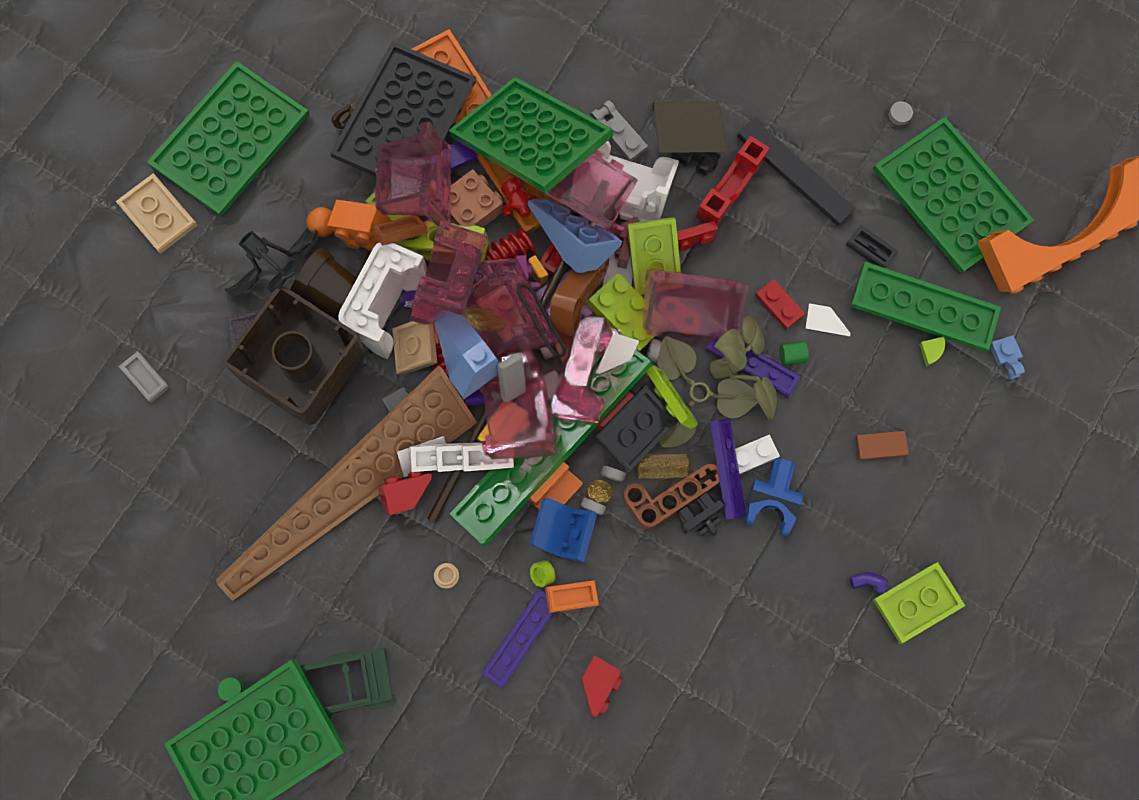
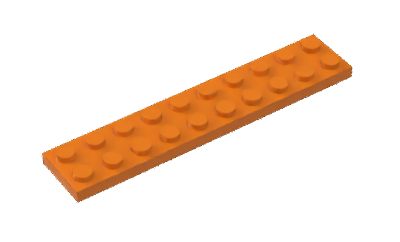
[412,29,563,234]

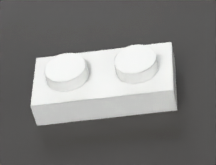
[735,434,780,474]

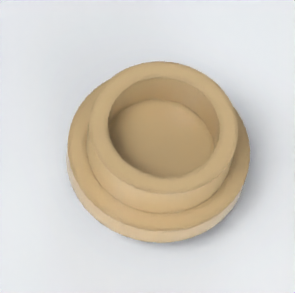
[434,563,459,589]

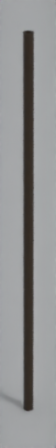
[427,180,610,523]

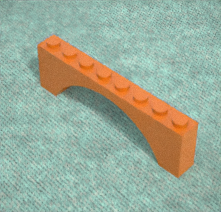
[977,156,1139,294]

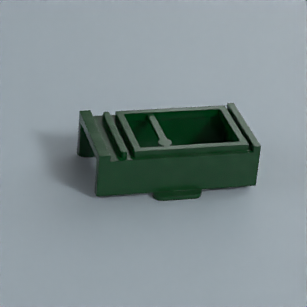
[300,647,396,719]

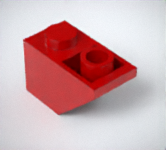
[378,471,432,515]
[581,655,623,717]

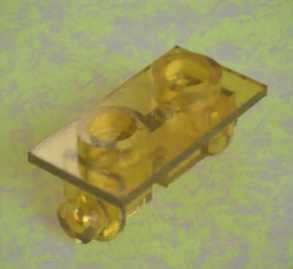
[638,454,689,479]

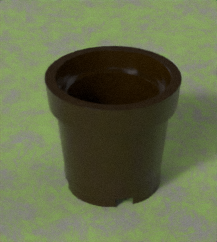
[290,247,357,322]

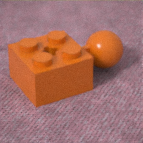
[306,199,392,252]

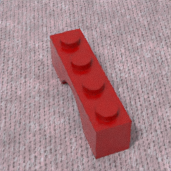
[696,135,770,226]

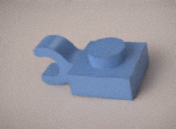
[990,335,1025,379]

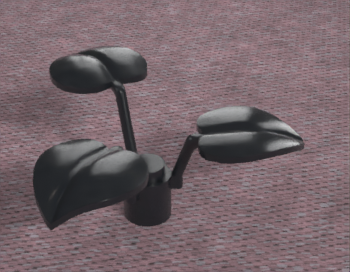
[225,227,317,298]

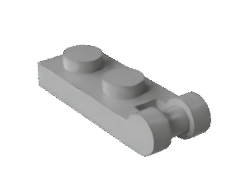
[590,100,648,162]

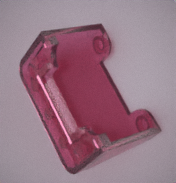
[643,268,749,341]
[479,350,558,460]

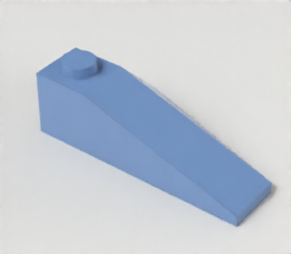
[528,198,622,273]
[432,299,499,399]

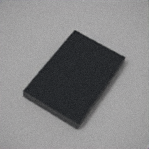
[594,385,678,473]

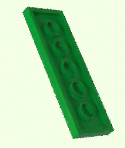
[850,262,1001,352]

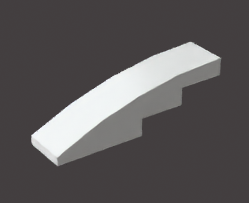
[410,442,514,472]

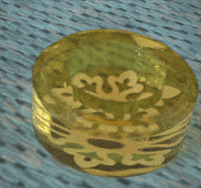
[587,480,613,503]

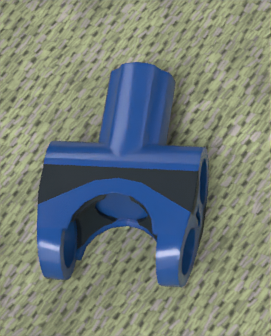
[745,458,803,537]

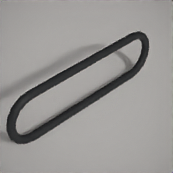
[517,284,566,357]

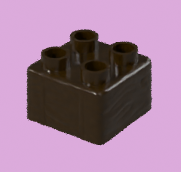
[223,286,364,425]

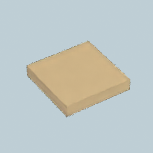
[392,315,437,375]

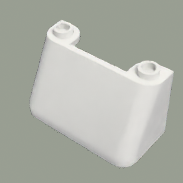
[571,141,679,222]
[338,243,430,359]

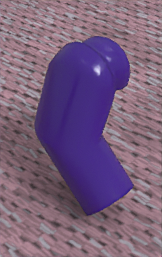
[849,572,888,594]

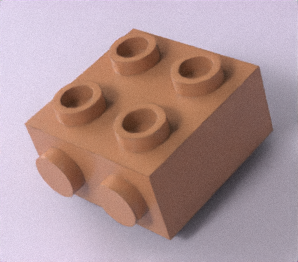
[436,169,504,228]

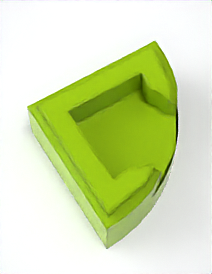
[919,337,945,366]

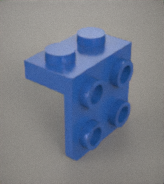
[530,498,597,562]

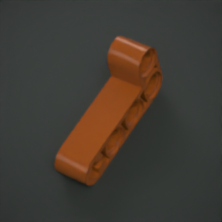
[550,258,609,337]
[623,464,720,530]

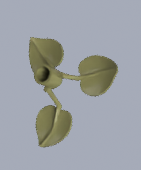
[710,315,777,421]
[657,336,758,448]

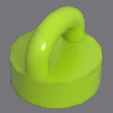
[530,560,556,587]

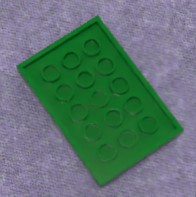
[147,61,310,217]
[449,77,614,194]
[873,117,1034,274]
[164,659,347,800]

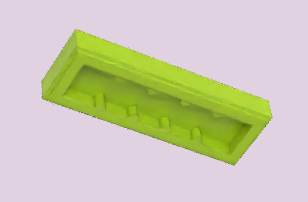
[646,365,698,430]

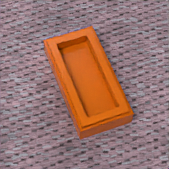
[545,580,599,613]

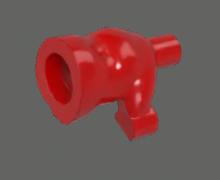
[501,177,536,218]

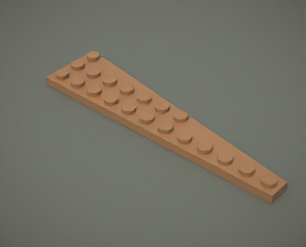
[216,366,477,601]

